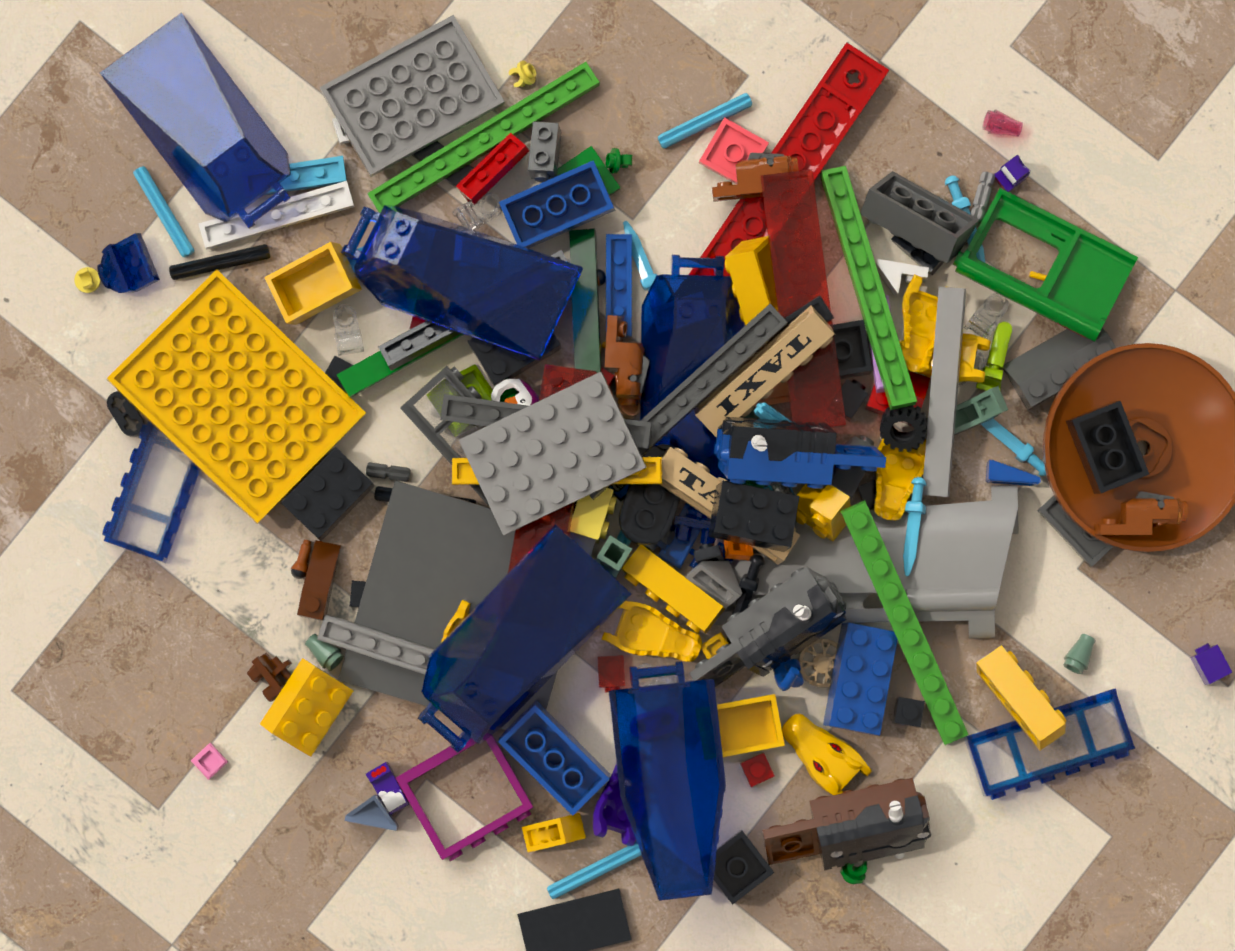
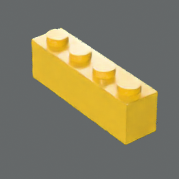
[622,545,725,634]
[976,645,1067,751]

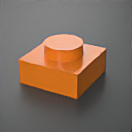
[724,540,753,561]

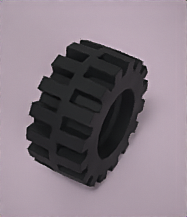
[880,405,928,452]

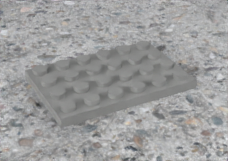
[320,15,505,177]
[459,372,647,535]

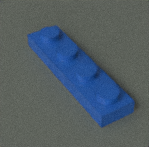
[606,234,632,338]

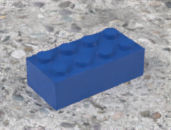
[499,160,616,252]
[823,622,897,736]
[498,700,610,816]

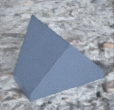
[344,795,399,831]

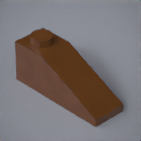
[297,540,341,621]

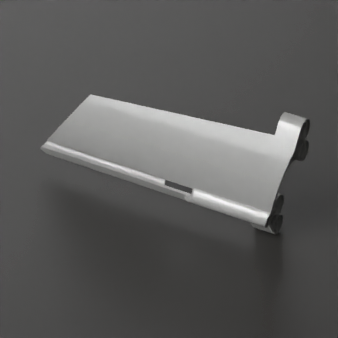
[713,485,1019,639]

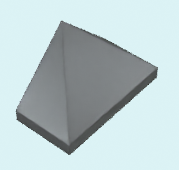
[686,561,742,609]

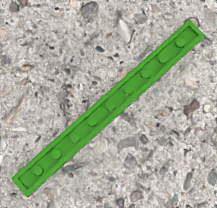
[367,62,600,217]
[820,166,917,410]
[841,500,969,745]

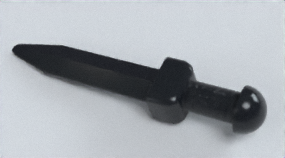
[727,554,765,644]

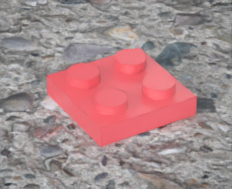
[699,117,769,184]

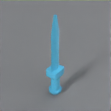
[945,175,986,263]
[623,221,667,309]
[981,419,1046,476]
[903,477,926,576]

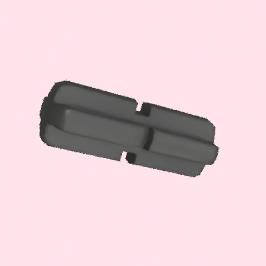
[366,462,411,482]

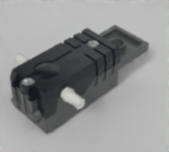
[690,567,847,689]

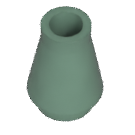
[305,633,344,671]
[1063,634,1096,674]

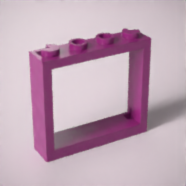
[396,725,534,862]

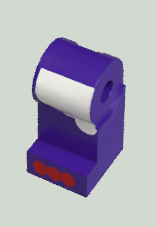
[994,154,1031,192]
[366,762,409,815]

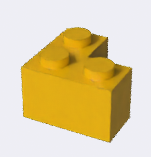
[796,484,851,541]

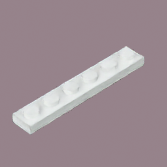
[199,181,354,250]

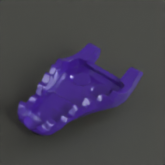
[593,745,646,846]

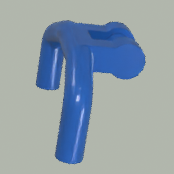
[773,659,804,691]

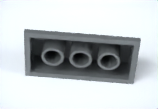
[860,171,979,263]
[1003,328,1116,411]

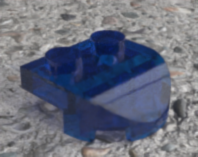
[97,233,160,293]

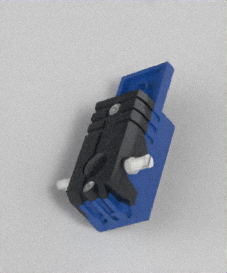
[714,417,886,488]

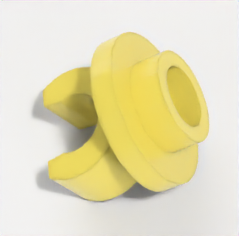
[508,60,537,87]
[74,267,101,293]

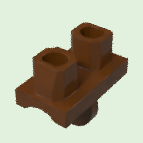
[247,653,292,702]

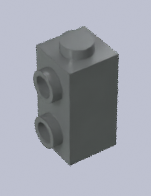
[528,122,562,183]

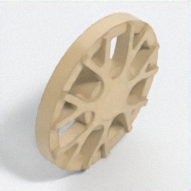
[799,639,838,688]

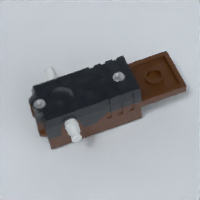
[762,778,931,871]

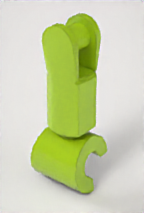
[976,322,1012,391]

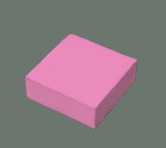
[191,743,228,780]

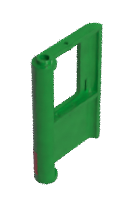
[953,188,1138,342]

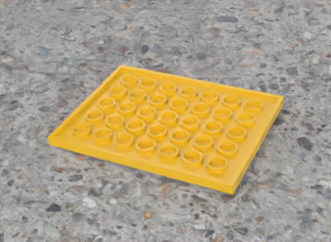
[107,269,366,524]

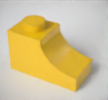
[522,813,586,852]

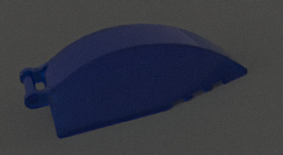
[608,661,726,901]

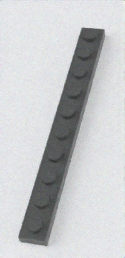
[589,304,788,500]

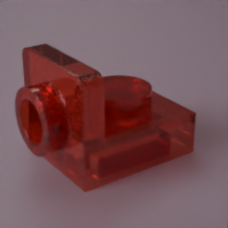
[598,655,625,693]

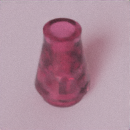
[983,109,1023,137]

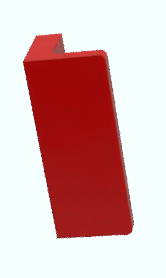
[456,133,530,204]

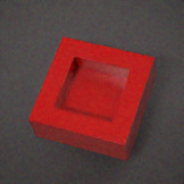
[740,752,775,787]

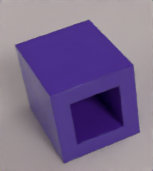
[1190,643,1232,685]

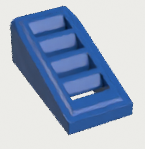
[986,460,1041,487]

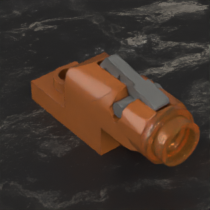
[712,153,799,202]
[604,315,650,406]
[1095,491,1188,535]

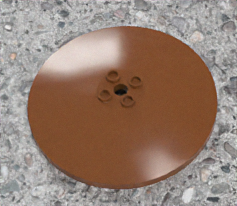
[1043,343,1235,552]

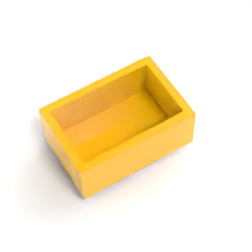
[725,236,791,326]
[264,242,362,325]
[260,658,354,757]
[697,694,785,760]

